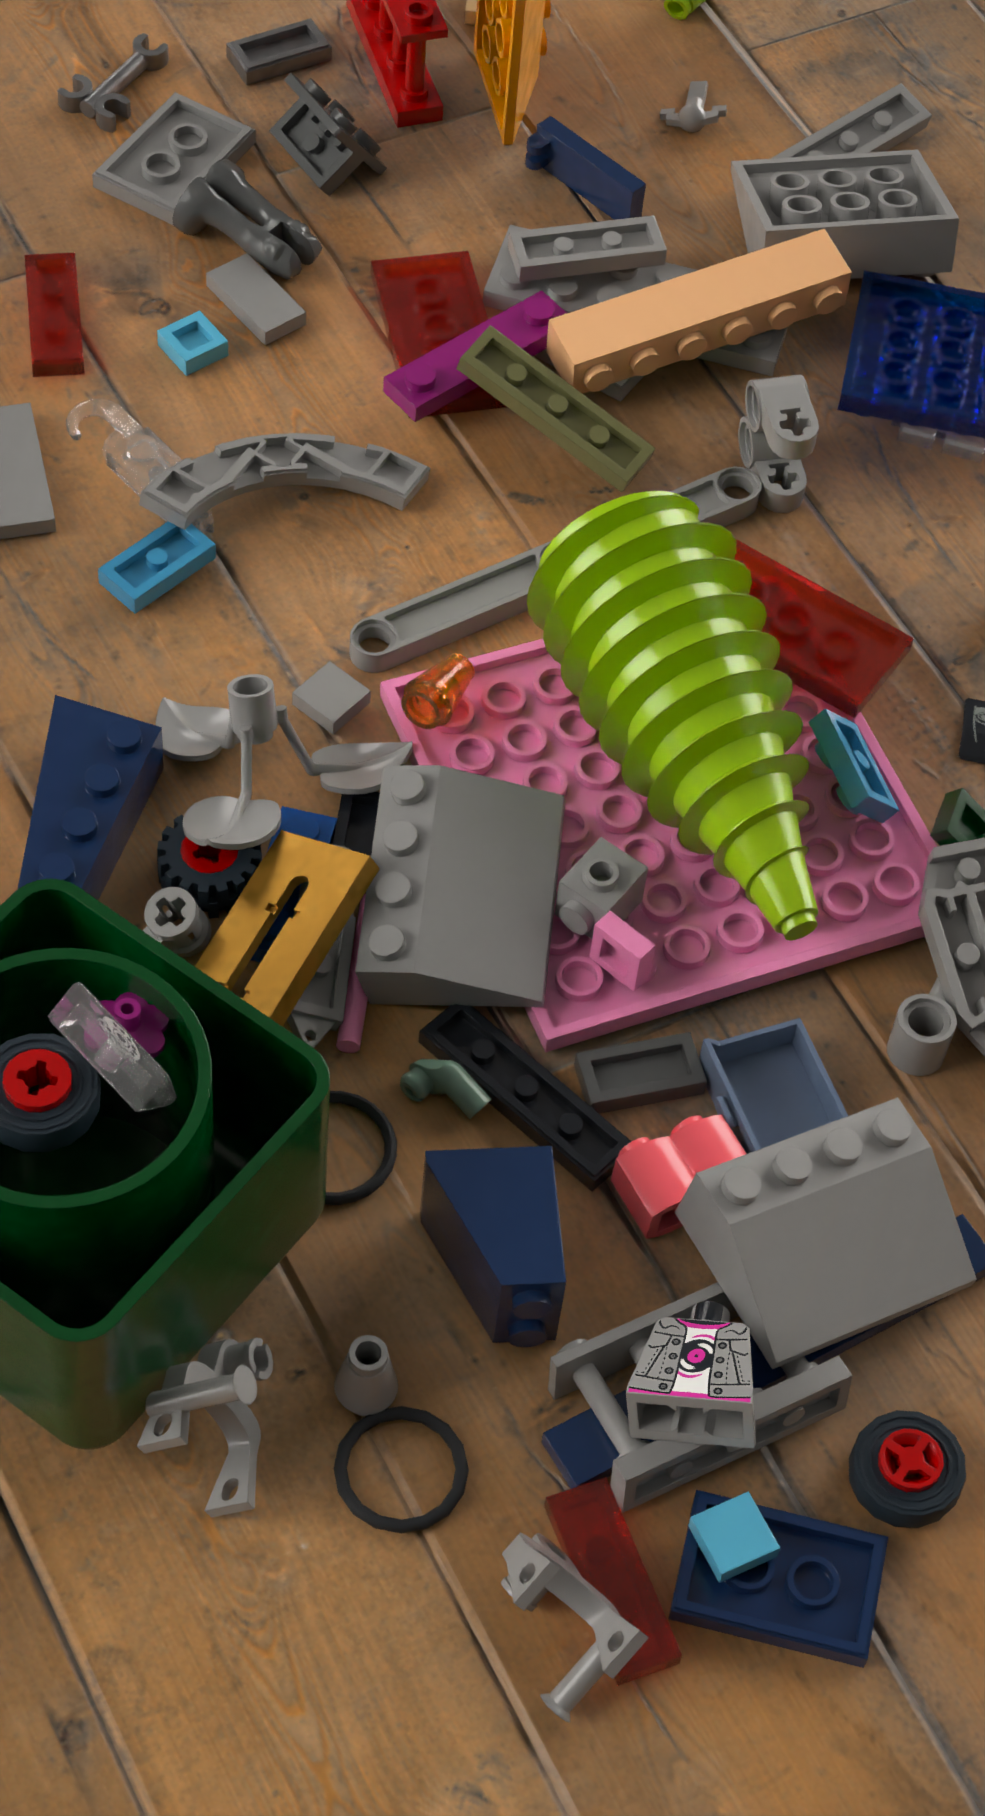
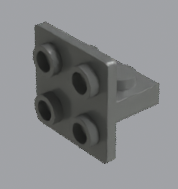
[269,73,387,197]

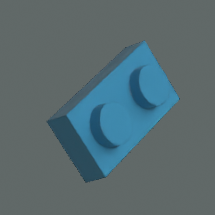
[98,521,216,614]
[809,708,900,823]

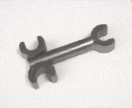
[57,33,169,133]

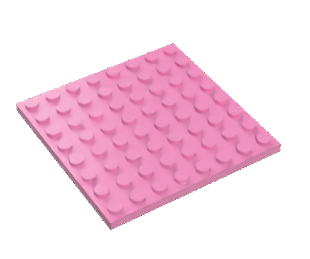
[380,574,937,1053]

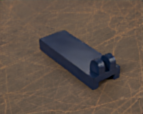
[525,116,646,220]

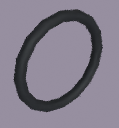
[333,1406,469,1534]

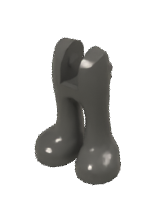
[172,159,322,280]

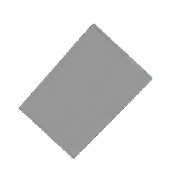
[92,92,256,226]
[0,403,56,539]

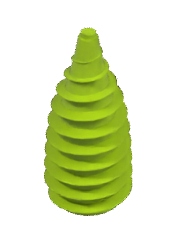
[527,491,818,940]

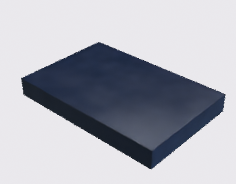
[668,1490,888,1668]

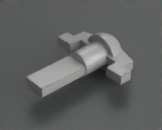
[660,81,727,133]

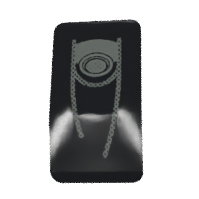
[958,698,985,764]

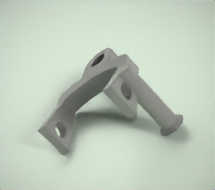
[137,1338,273,1517]
[501,1532,649,1723]

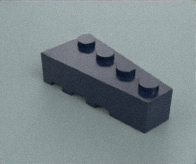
[18,695,164,900]

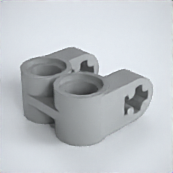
[738,374,819,513]

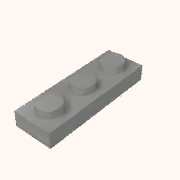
[508,215,667,282]

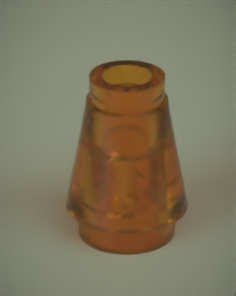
[401,653,475,729]

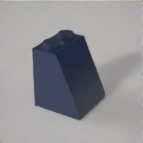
[420,1146,566,1348]

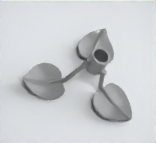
[155,674,413,850]

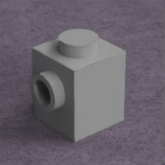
[554,837,648,939]

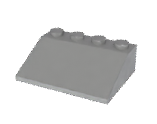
[730,149,959,281]
[355,765,565,1007]
[675,1097,977,1369]

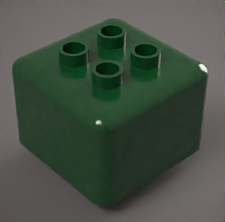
[0,879,330,1450]

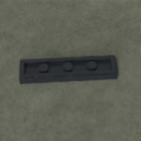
[418,1004,631,1192]

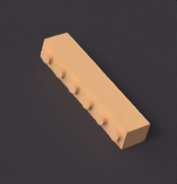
[546,228,852,394]

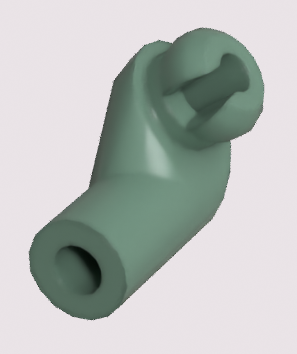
[400,1059,492,1120]

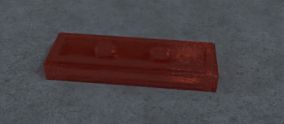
[25,253,85,377]
[544,1477,682,1686]

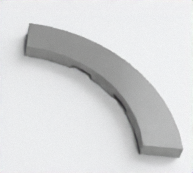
[139,433,431,530]

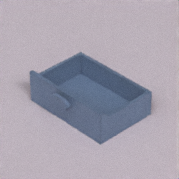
[699,1018,848,1154]

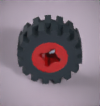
[157,814,262,919]

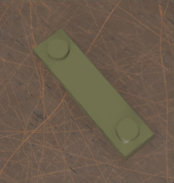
[456,325,656,492]

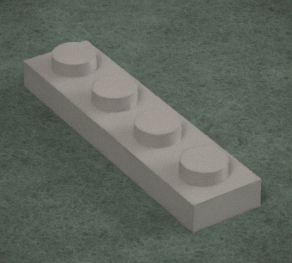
[771,83,932,173]

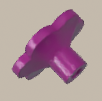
[86,992,169,1067]

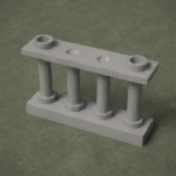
[548,1282,853,1513]

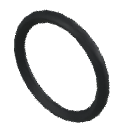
[324,1091,397,1205]

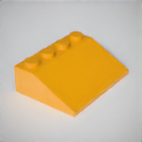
[473,0,551,145]

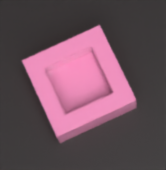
[589,911,655,992]

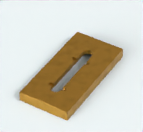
[195,830,380,1027]

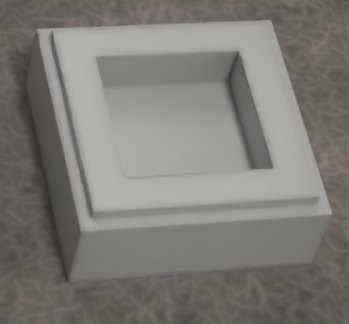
[292,661,371,734]

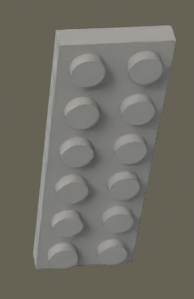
[482,225,788,377]

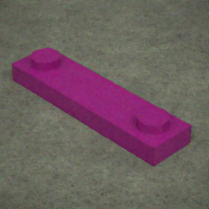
[383,290,567,422]

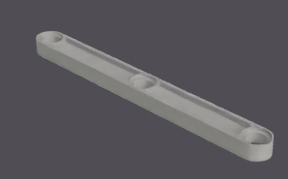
[349,466,761,673]

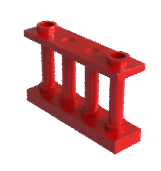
[346,0,449,128]

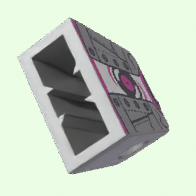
[626,1301,756,1449]

